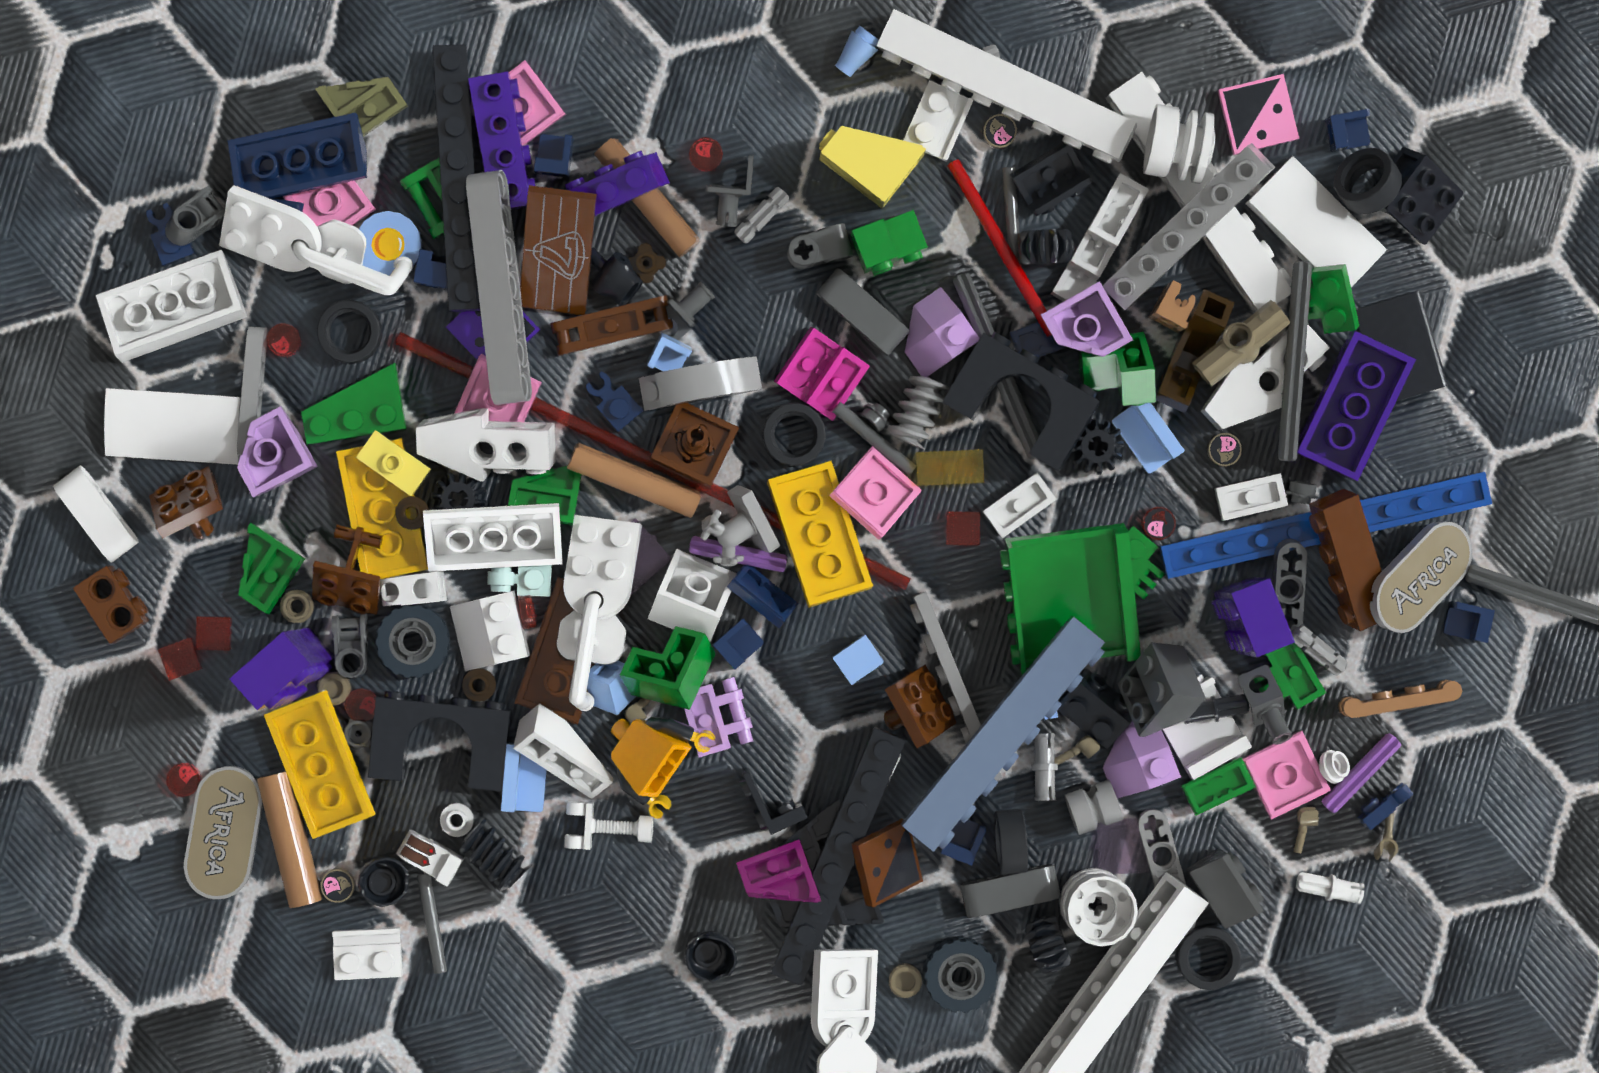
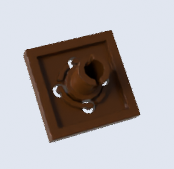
[650,403,739,489]
[149,466,223,539]
[884,664,957,748]

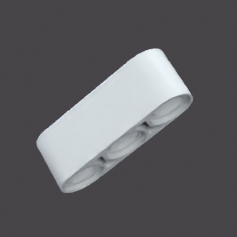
[53,465,139,563]

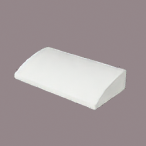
[1245,156,1387,287]
[96,249,247,363]
[104,388,241,465]
[423,503,562,571]

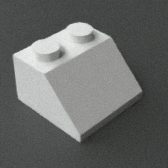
[648,549,737,642]
[450,591,530,671]

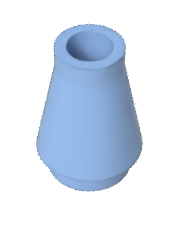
[835,25,879,77]

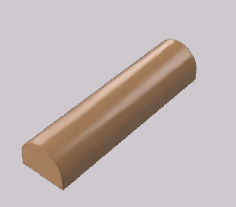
[594,138,700,258]
[567,442,701,518]
[257,771,323,908]

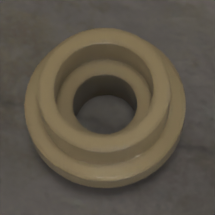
[280,590,314,623]

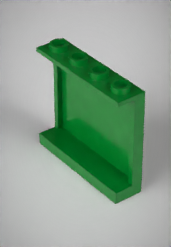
[1000,523,1141,675]

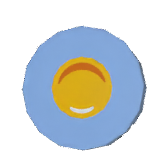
[359,211,423,276]

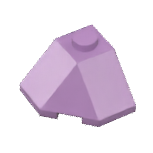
[1041,281,1133,357]
[905,287,980,377]
[237,406,318,498]
[1103,721,1181,798]

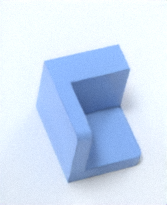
[647,332,692,372]
[832,634,883,685]
[587,661,636,715]

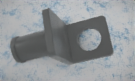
[705,154,754,227]
[647,281,715,341]
[1238,665,1292,745]

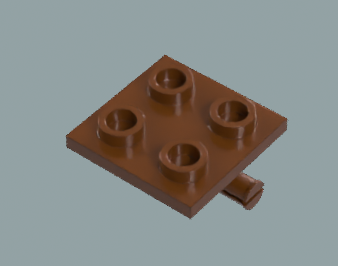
[312,524,383,615]

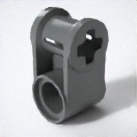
[165,186,225,246]
[787,223,854,269]
[332,614,369,678]

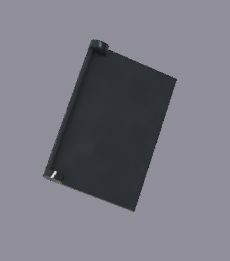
[1356,290,1448,401]

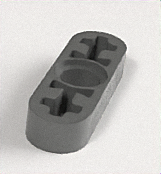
[1272,539,1307,633]

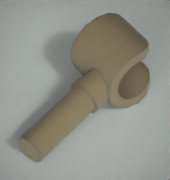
[625,698,651,724]
[1054,735,1100,765]
[1293,807,1319,854]
[1374,813,1399,862]

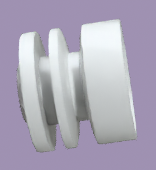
[1143,104,1215,184]
[1059,868,1138,946]

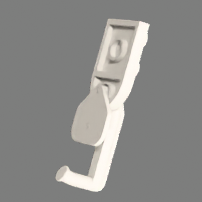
[219,185,413,295]
[557,515,642,711]
[811,948,878,1073]

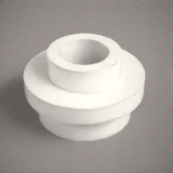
[1319,750,1350,784]
[440,803,474,837]

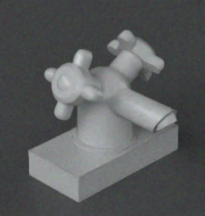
[701,485,780,566]

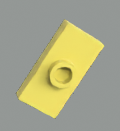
[356,430,431,496]

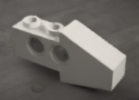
[1201,325,1329,430]
[416,408,556,481]

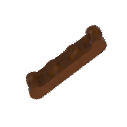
[550,296,674,356]

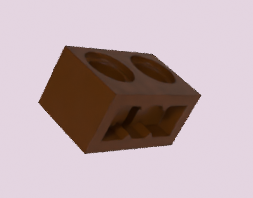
[73,566,149,644]

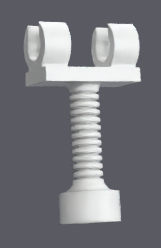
[564,801,653,850]

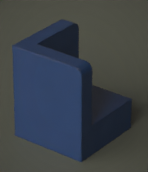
[1325,109,1370,152]
[534,134,574,178]
[1443,601,1495,643]
[713,618,764,670]
[939,819,987,866]

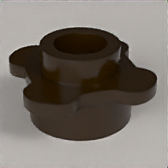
[628,243,666,283]

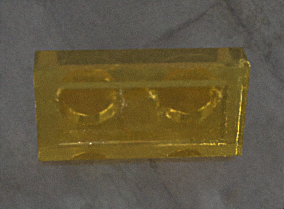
[916,449,984,486]

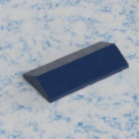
[228,113,367,199]

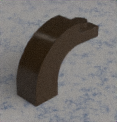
[1156,289,1234,413]

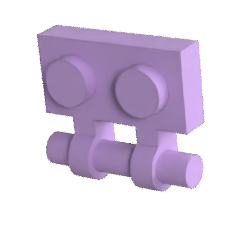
[685,677,753,757]

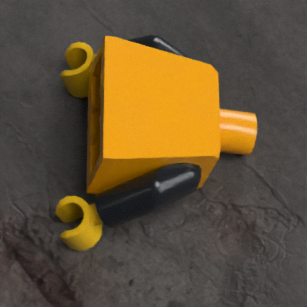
[611,717,715,819]

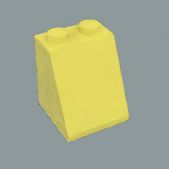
[819,126,926,209]

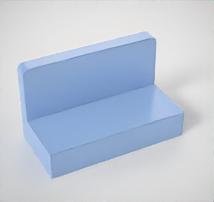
[1112,403,1185,474]
[501,742,547,812]

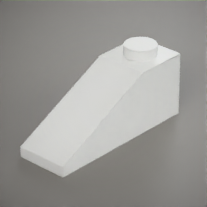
[513,703,613,799]

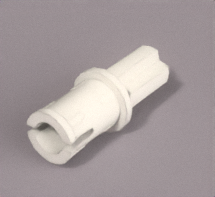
[1296,872,1365,904]

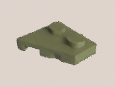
[316,77,408,137]

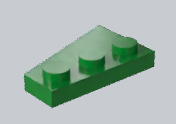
[301,363,407,445]

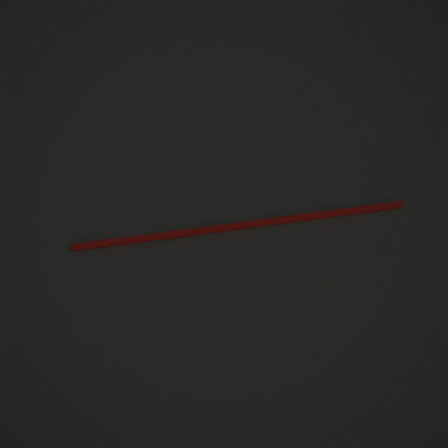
[395,332,911,590]

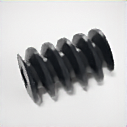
[459,818,532,892]

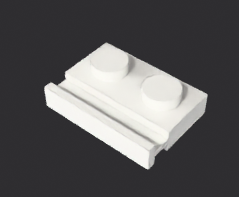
[903,80,973,162]
[332,927,403,980]

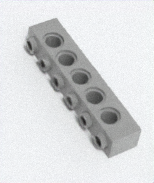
[1103,143,1275,310]

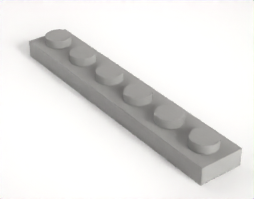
[909,592,1002,780]

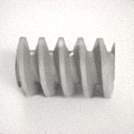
[887,376,950,450]

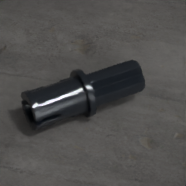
[1184,694,1250,724]

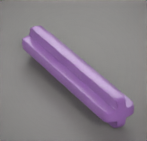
[689,536,787,572]
[1322,733,1401,813]

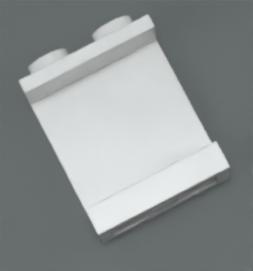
[1163,674,1252,780]

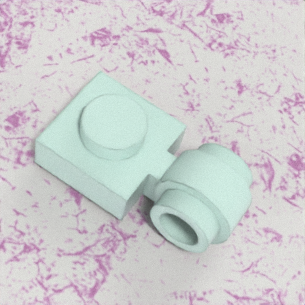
[487,565,552,597]

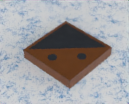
[851,818,923,907]

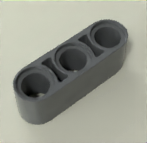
[815,268,910,356]
[960,864,1061,918]

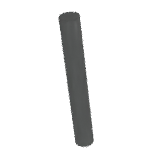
[1002,167,1022,267]
[832,402,916,476]
[417,873,447,974]

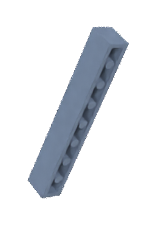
[901,616,1105,852]

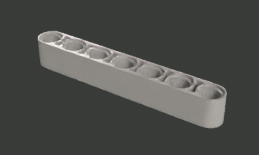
[466,170,532,405]

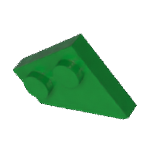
[508,465,582,526]
[239,523,306,614]

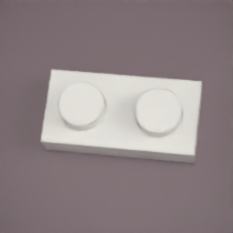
[982,472,1057,538]
[1214,473,1288,521]

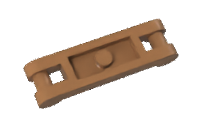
[1338,680,1462,718]

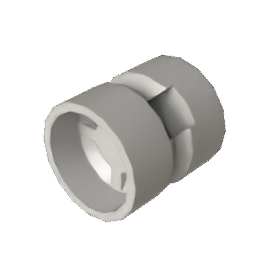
[1064,779,1123,835]

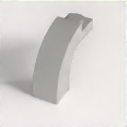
[639,356,762,411]

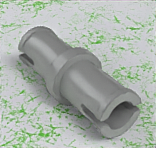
[1031,733,1058,801]

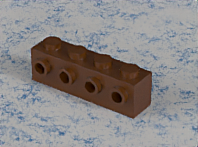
[1309,489,1382,631]

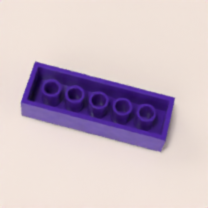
[229,628,335,710]

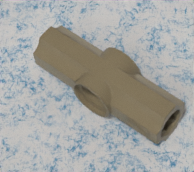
[1192,300,1290,386]

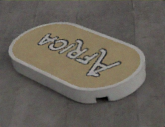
[1370,521,1472,633]
[184,766,263,899]

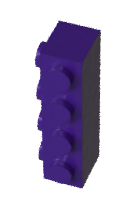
[468,71,536,210]
[565,150,670,217]

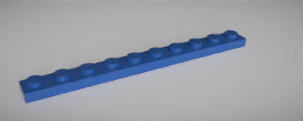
[1159,472,1492,579]

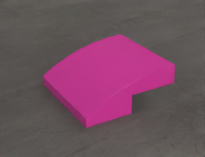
[774,327,870,421]

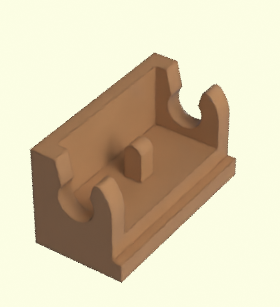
[1148,280,1195,333]

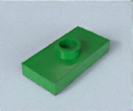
[1180,757,1256,816]

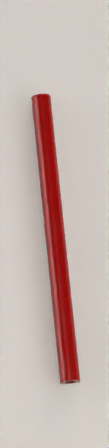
[948,159,1052,337]

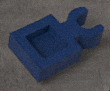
[146,203,195,267]
[586,371,643,433]
[1357,782,1413,830]

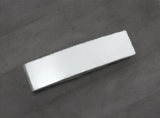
[1051,173,1149,302]

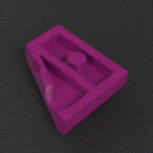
[736,840,821,903]

